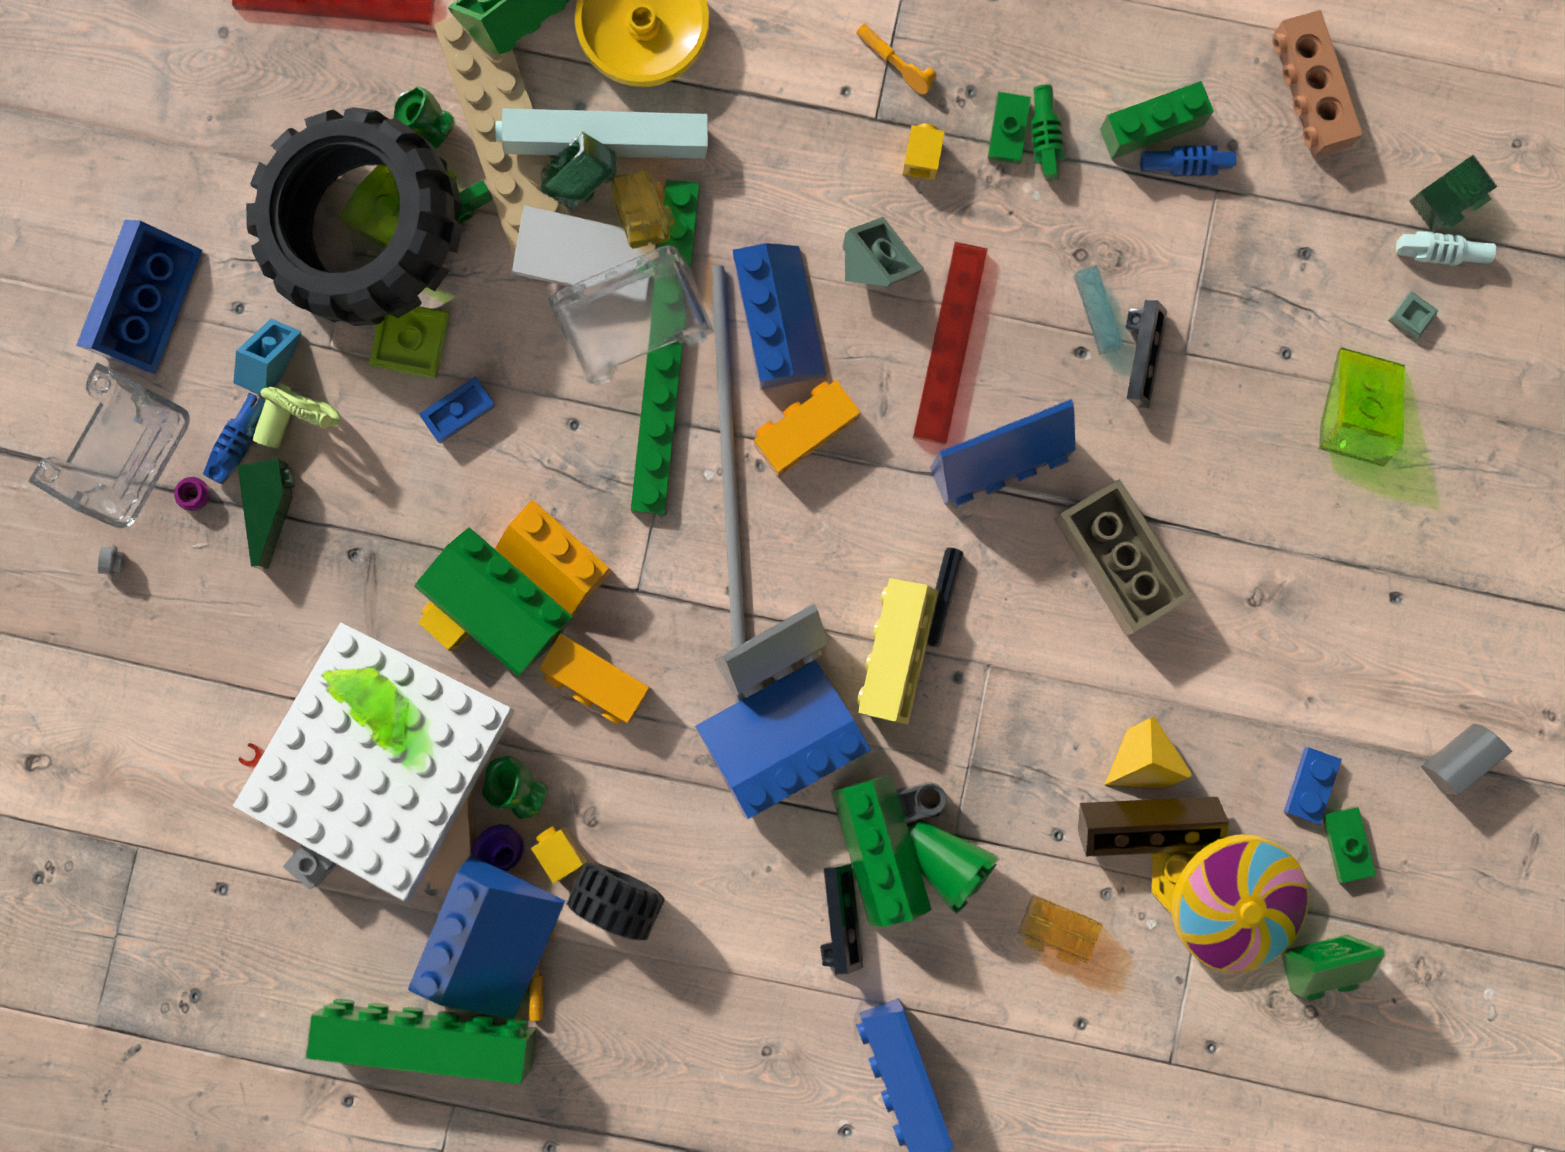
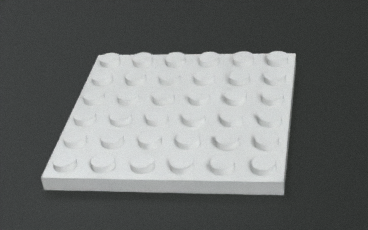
[233,622,515,902]

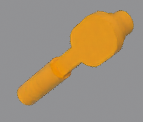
[856,23,937,95]
[529,930,554,1021]

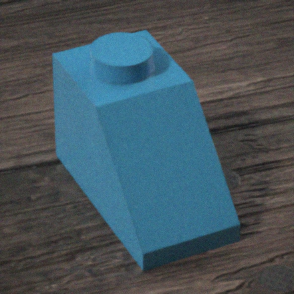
[233,319,302,395]

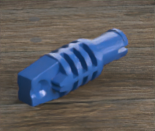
[1140,145,1236,176]
[203,393,265,485]

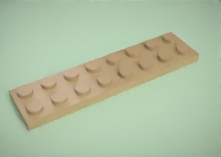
[433,17,570,259]

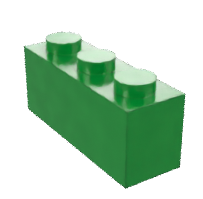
[1100,81,1214,159]

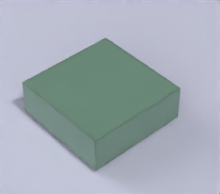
[1388,291,1439,340]

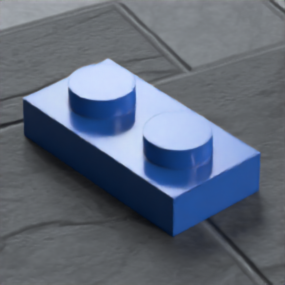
[419,376,496,444]
[1284,747,1342,824]

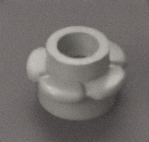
[98,545,124,578]

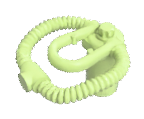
[253,384,341,449]

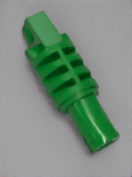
[1031,84,1065,181]

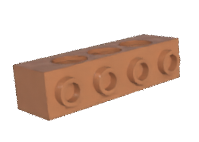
[1272,10,1363,157]

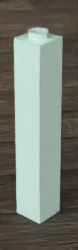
[496,108,708,159]

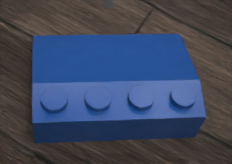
[930,399,1076,507]
[695,660,871,819]
[407,855,566,1019]

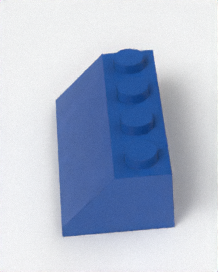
[76,220,202,374]
[732,243,826,390]
[856,998,954,1152]

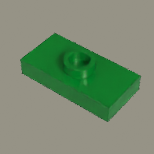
[987,91,1031,164]
[454,180,493,223]
[1322,807,1376,883]

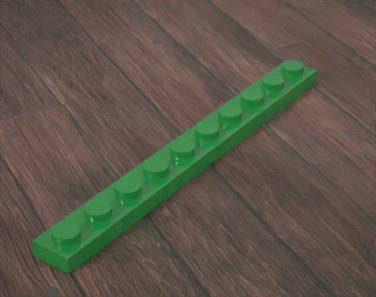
[631,180,700,515]

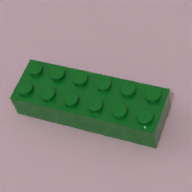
[305,999,537,1084]

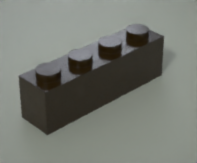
[1078,797,1229,857]

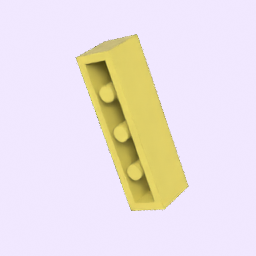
[858,578,939,725]

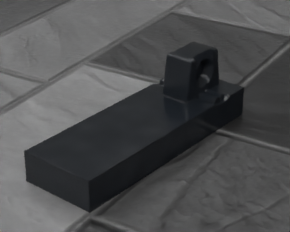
[1126,300,1168,408]
[820,863,863,975]

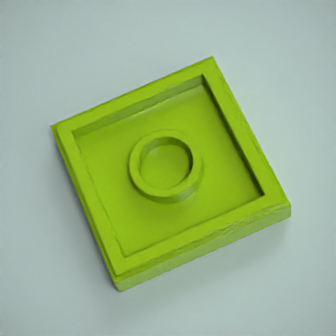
[368,306,451,379]

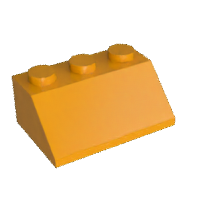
[494,499,613,616]

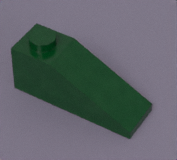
[237,459,296,570]

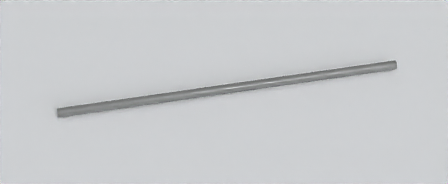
[711,265,746,704]

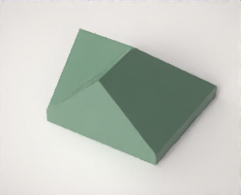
[842,217,924,287]

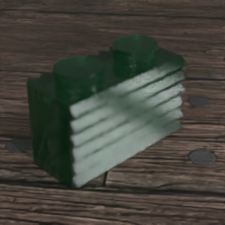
[541,131,617,211]
[1410,154,1498,232]

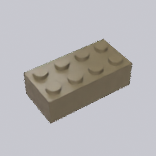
[1054,479,1193,635]

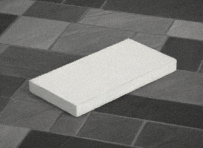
[511,205,657,303]

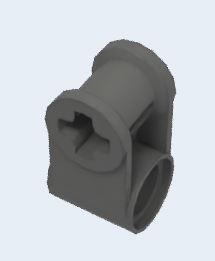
[897,782,946,824]

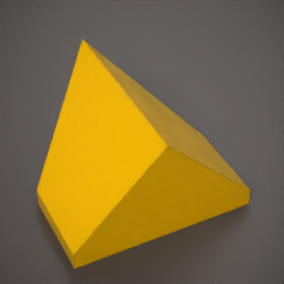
[1104,716,1192,789]

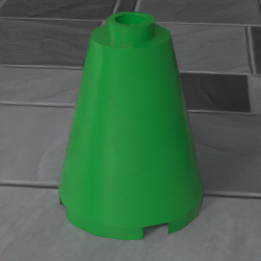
[907,820,1000,914]

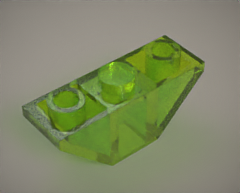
[321,668,409,753]

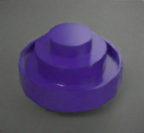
[472,824,524,872]

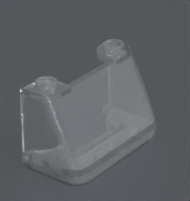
[548,246,714,385]
[28,362,190,528]

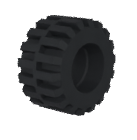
[566,863,665,940]

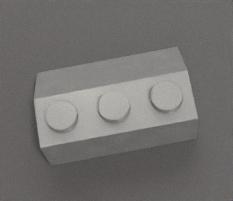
[714,604,828,698]

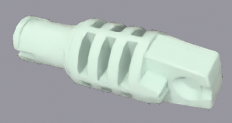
[1396,231,1496,266]

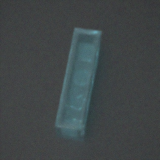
[1074,265,1123,355]

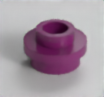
[174,477,210,511]

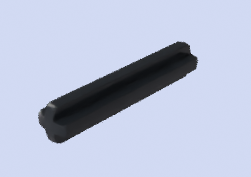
[927,547,963,647]

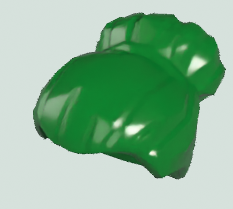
[393,86,455,149]
[482,756,548,819]

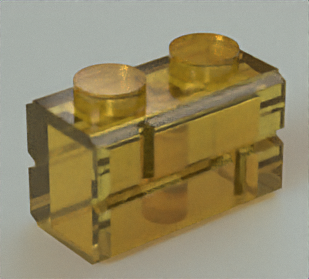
[611,169,674,249]
[1018,894,1102,966]

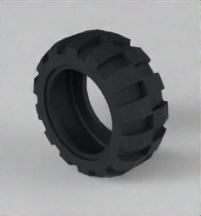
[246,107,463,326]

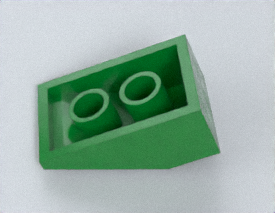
[1281,935,1385,1000]

